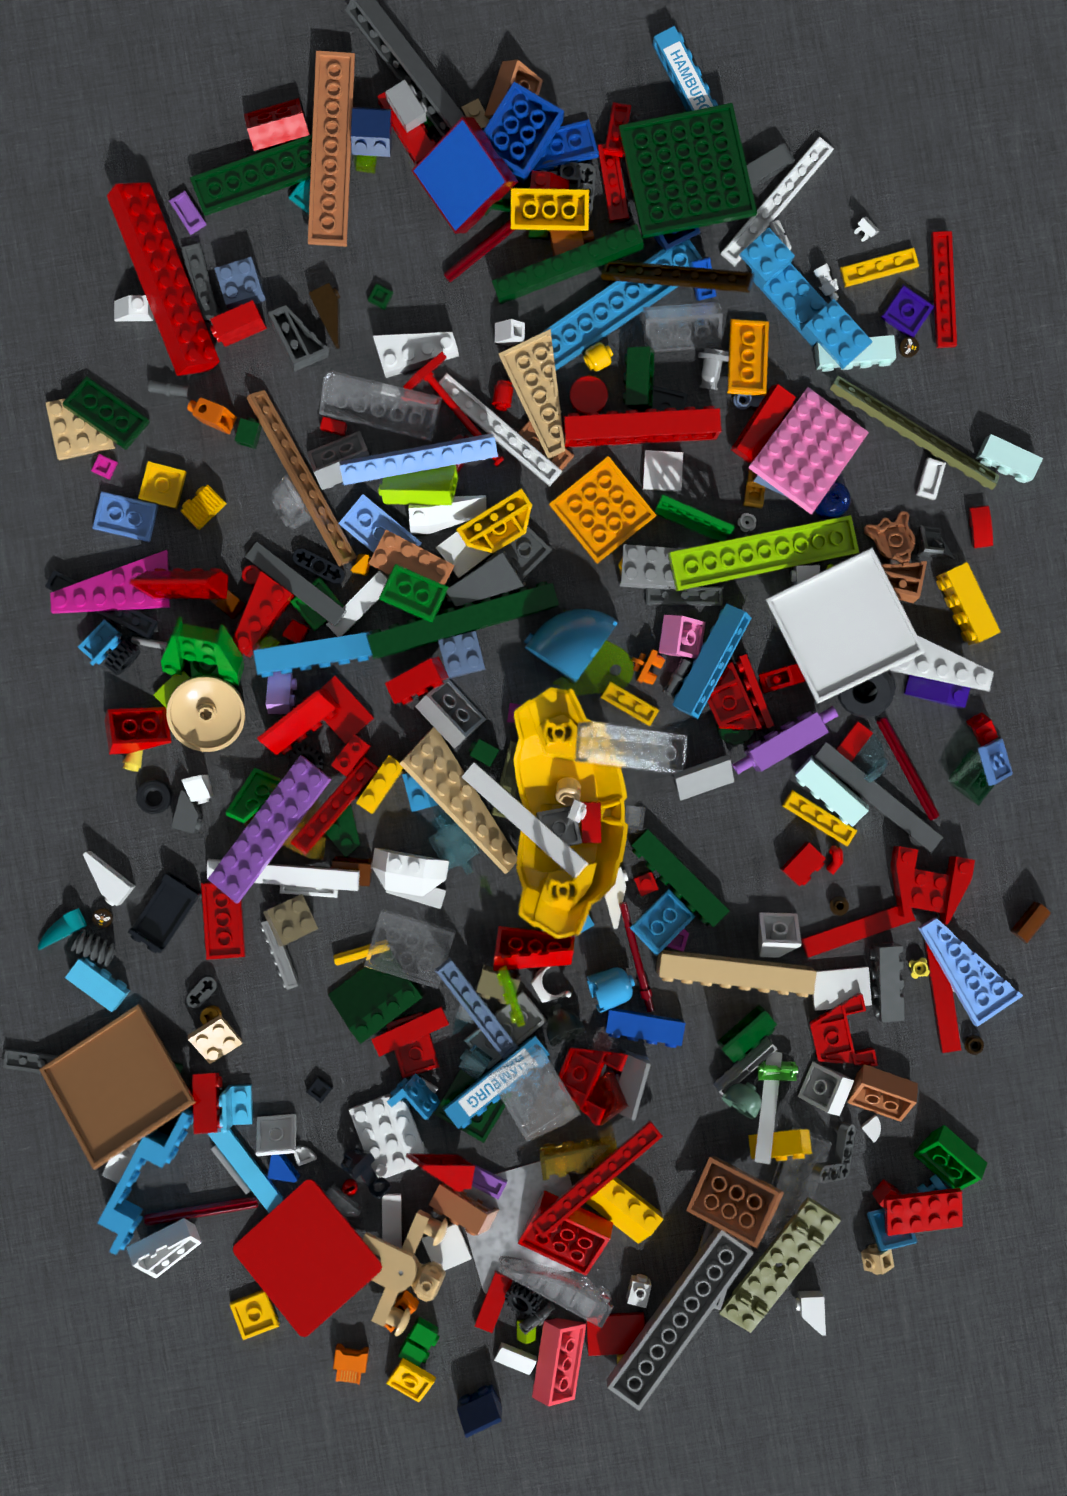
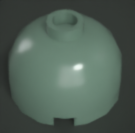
[722,1082,761,1119]

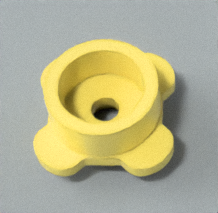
[908,958,930,979]

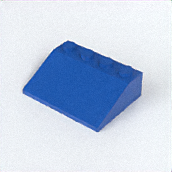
[484,82,564,185]

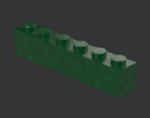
[630,828,729,927]

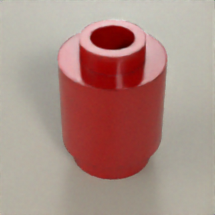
[492,380,513,411]

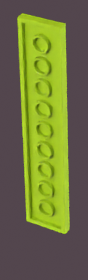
[668,515,859,591]

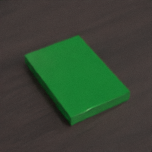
[379,564,448,623]

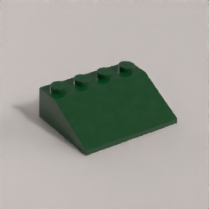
[328,950,424,1044]

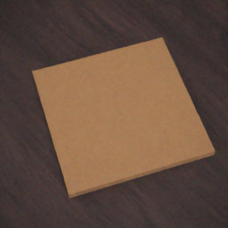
[39,1004,196,1169]

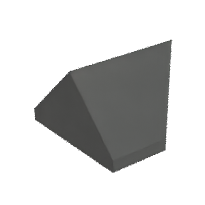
[917,525,954,559]

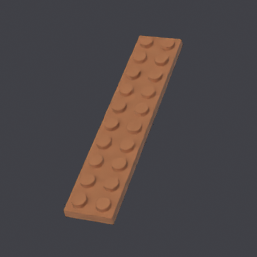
[308,51,355,247]

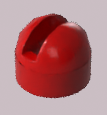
[342,1179,358,1196]

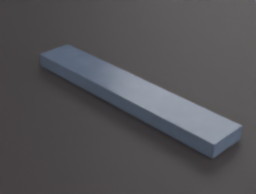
[435,958,519,1060]

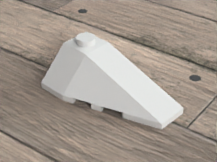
[409,495,486,535]

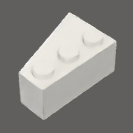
[126,1218,202,1278]

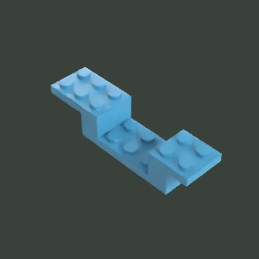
[739,228,873,369]
[98,1105,193,1255]

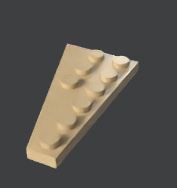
[498,329,565,459]

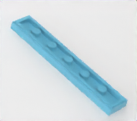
[207,1128,284,1213]

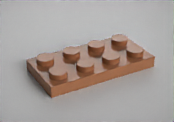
[368,530,455,585]

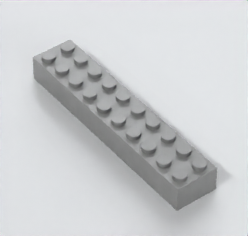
[607,1227,753,1411]

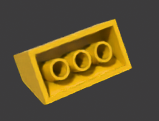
[510,188,589,231]
[586,1177,663,1244]

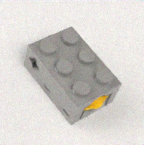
[618,544,681,591]

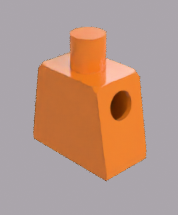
[187,397,237,434]

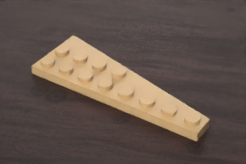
[399,727,517,874]

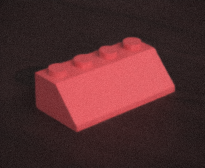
[532,1318,586,1407]

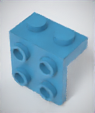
[78,619,122,666]
[387,1073,440,1119]

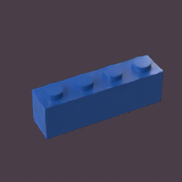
[605,1008,686,1048]

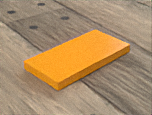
[727,319,769,396]

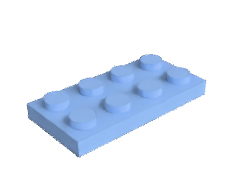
[338,494,422,553]

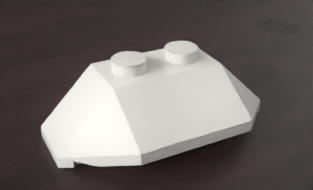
[372,848,449,896]

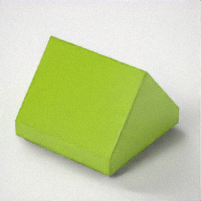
[517,1320,536,1344]

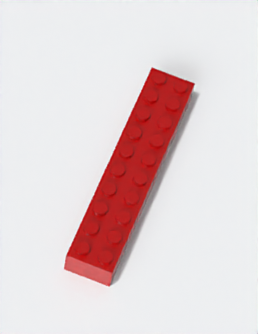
[107,182,220,376]

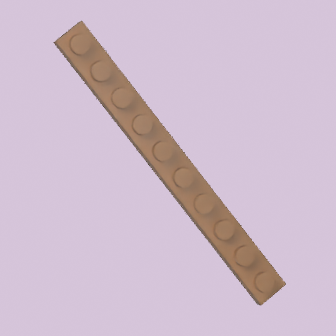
[247,390,357,566]

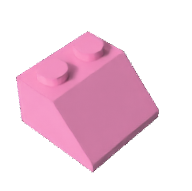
[659,615,706,659]

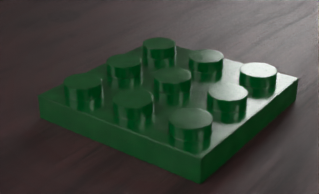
[434,1063,513,1143]

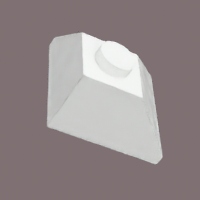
[758,912,801,957]

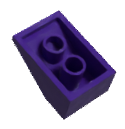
[904,675,970,709]

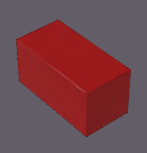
[320,417,347,436]

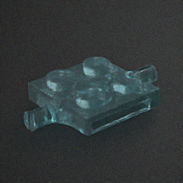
[428,815,480,875]

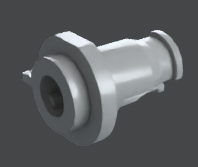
[698,348,729,390]

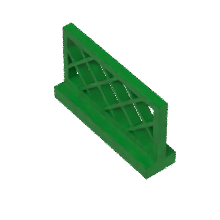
[654,495,735,542]

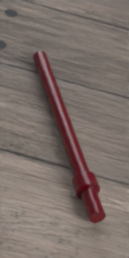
[619,902,654,1012]

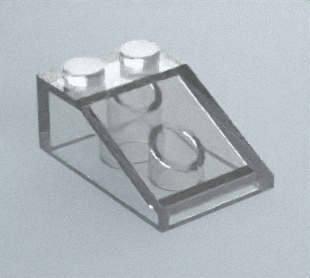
[272,475,313,530]

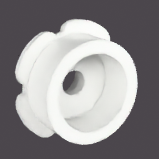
[738,513,756,532]

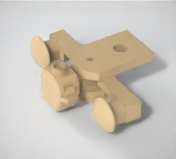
[362,1210,448,1336]

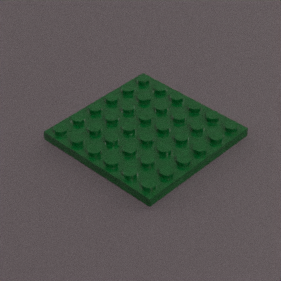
[619,103,757,239]

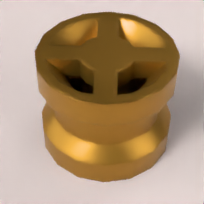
[200,1005,222,1025]

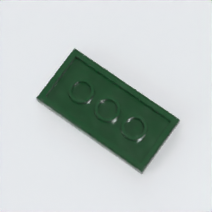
[62,376,150,450]

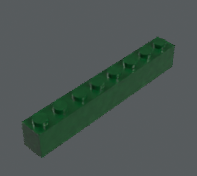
[492,224,644,305]

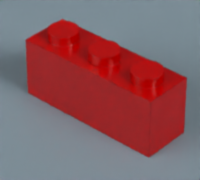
[385,657,449,705]
[192,1073,223,1134]

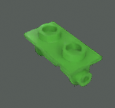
[757,1061,798,1081]

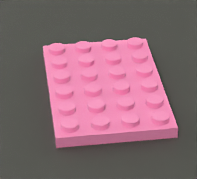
[749,387,869,514]

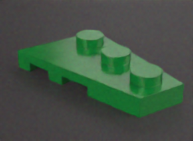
[226,768,282,823]

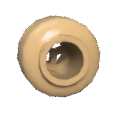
[555,777,581,806]

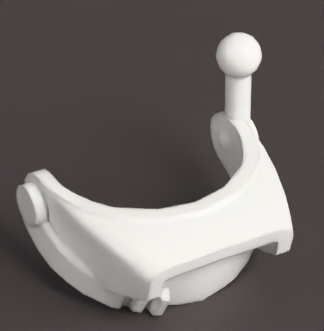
[530,966,571,1003]

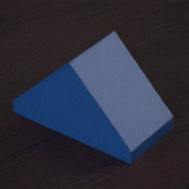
[268,1154,300,1183]

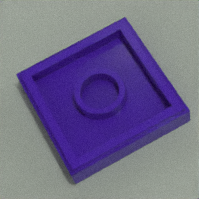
[881,285,934,338]

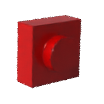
[633,871,659,896]

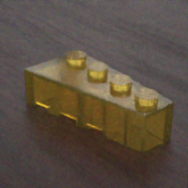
[540,1136,617,1181]

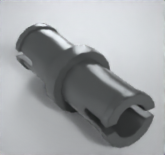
[148,380,189,398]
[663,658,692,697]
[519,1301,556,1335]

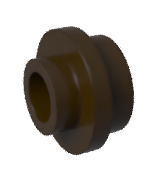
[829,896,849,916]
[964,1035,984,1055]

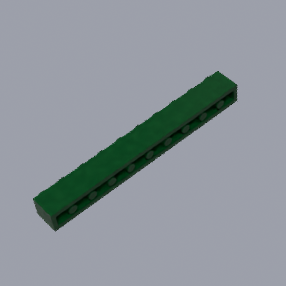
[367,581,559,660]

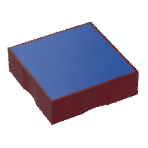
[411,117,518,234]

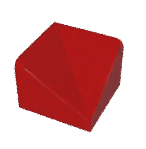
[282,619,309,643]

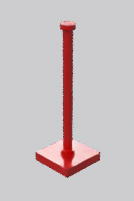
[403,352,504,466]

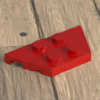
[707,662,762,730]

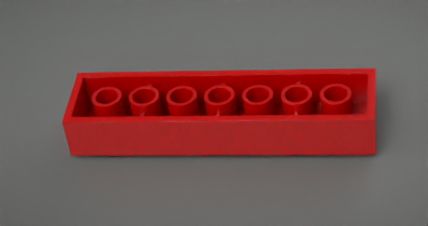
[563,406,721,448]

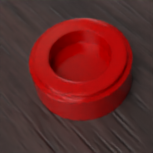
[242,565,261,585]

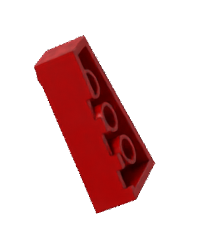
[233,571,295,657]

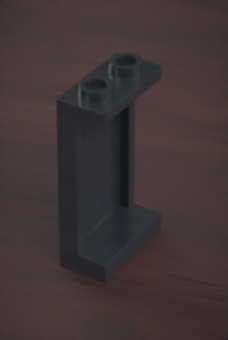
[128,872,202,953]

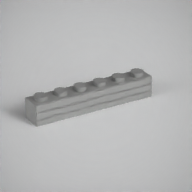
[261,920,300,990]
[713,1037,777,1096]

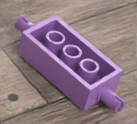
[732,706,838,775]

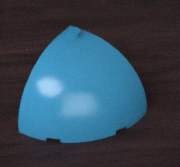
[524,609,619,683]

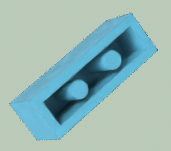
[65,957,130,1012]

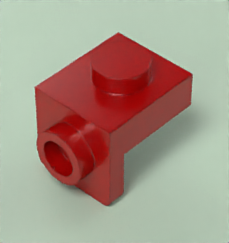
[966,712,998,746]

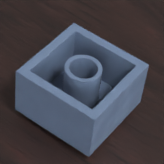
[214,257,266,310]
[438,631,486,679]

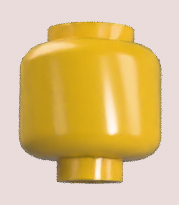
[583,342,613,372]

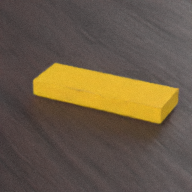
[600,681,659,727]

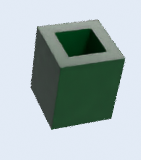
[234,417,262,449]
[469,739,499,767]

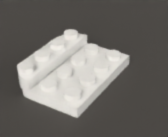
[349,1094,425,1178]

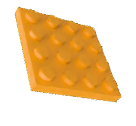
[549,456,657,564]

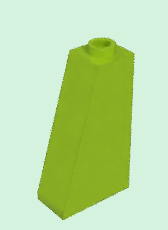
[379,464,458,506]

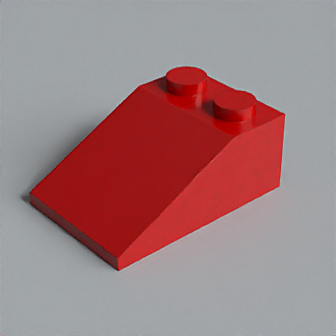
[104,707,171,754]
[406,1153,475,1192]

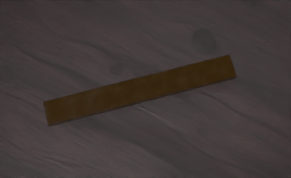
[601,261,755,293]

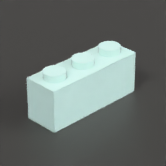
[976,434,1043,483]

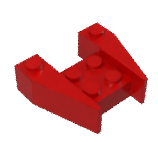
[891,846,975,925]

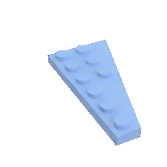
[918,918,1023,1027]

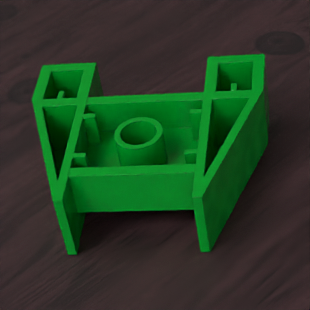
[161,617,244,686]

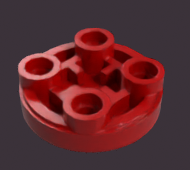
[570,376,608,415]

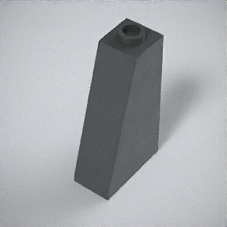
[446,552,526,607]

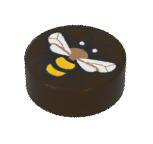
[899,337,919,358]
[92,908,113,928]

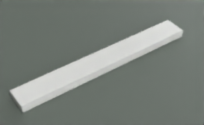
[721,136,834,266]
[439,373,562,486]
[462,763,588,878]
[207,859,359,891]

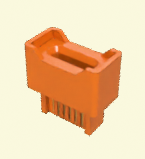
[333,1343,369,1384]

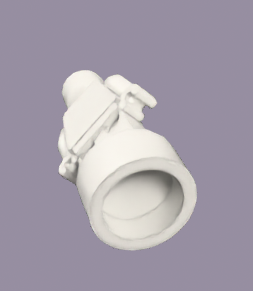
[814,264,838,300]

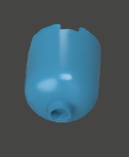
[587,967,635,1013]

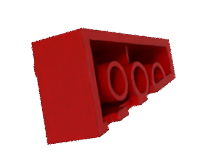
[493,926,575,971]

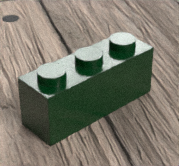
[623,346,655,409]

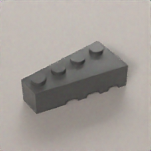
[869,941,905,1022]

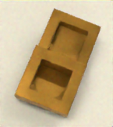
[743,469,766,509]

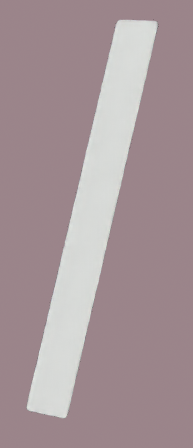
[755,1052,782,1164]

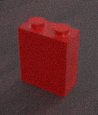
[210,300,267,347]

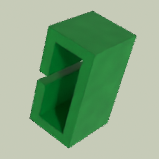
[398,1316,440,1367]

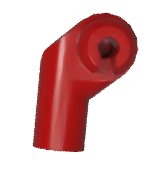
[826,845,844,875]

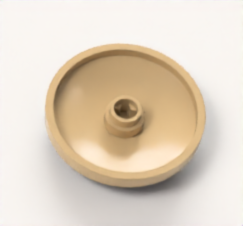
[167,675,246,752]

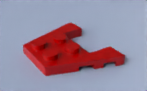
[809,993,878,1066]
[556,1048,628,1125]

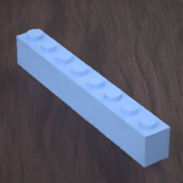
[340,433,498,485]

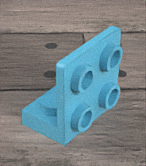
[219,1084,253,1132]

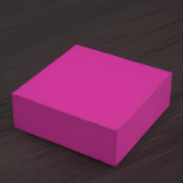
[91,454,118,480]

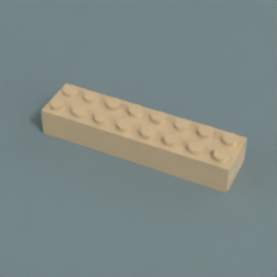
[656,950,817,997]

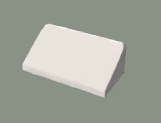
[494,1342,537,1375]

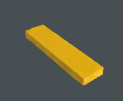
[840,247,919,287]
[782,790,858,847]

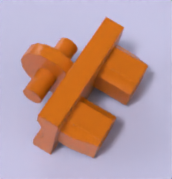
[631,649,665,685]

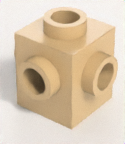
[861,1244,894,1275]

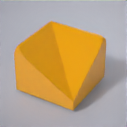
[350,554,371,576]

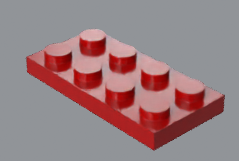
[884,1188,963,1236]

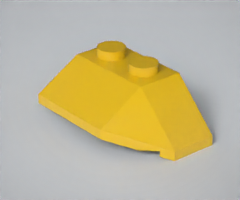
[456,489,532,554]

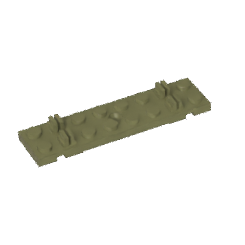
[719,1197,841,1333]

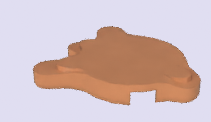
[864,511,915,564]

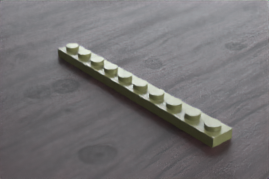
[830,376,1000,490]

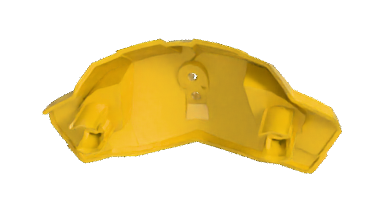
[514,687,628,939]

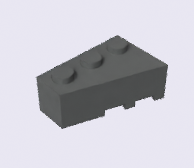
[268,305,329,372]

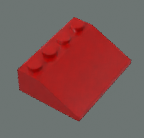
[129,568,228,599]
[517,1190,613,1276]

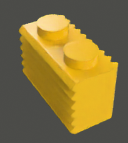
[180,485,227,530]

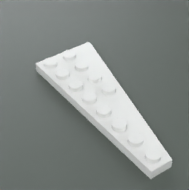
[890,636,994,692]

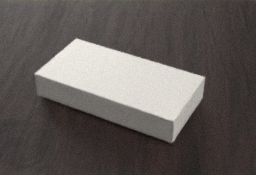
[916,457,946,500]

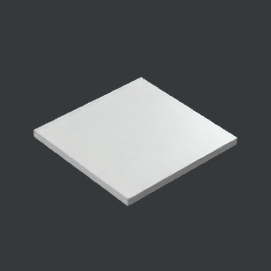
[766,548,925,704]

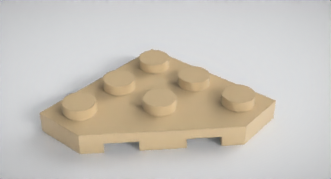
[45,399,116,460]

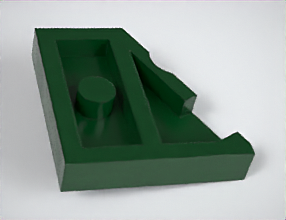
[325,805,361,857]

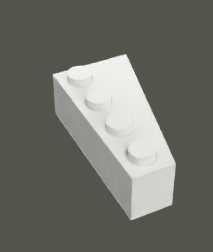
[373,332,459,378]

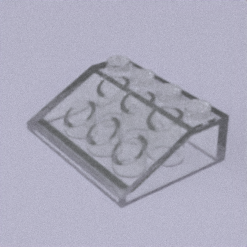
[364,908,456,989]
[488,1044,580,1142]

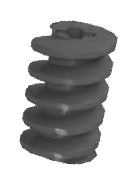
[71,930,116,967]

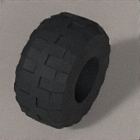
[837,669,896,718]

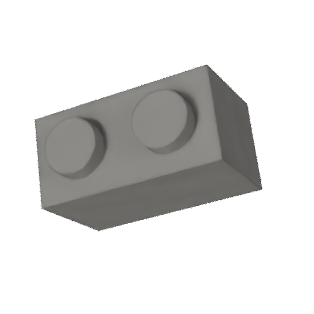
[385,80,427,132]

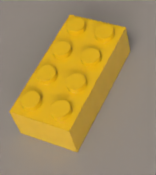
[936,562,1001,645]

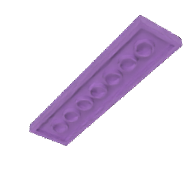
[208,755,332,903]

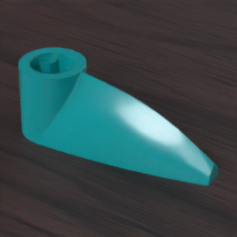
[38,908,87,950]

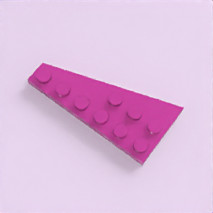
[50,550,170,614]

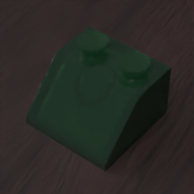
[948,750,994,806]

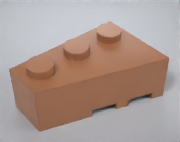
[881,561,927,603]
[429,1183,499,1236]

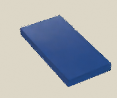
[533,119,599,171]

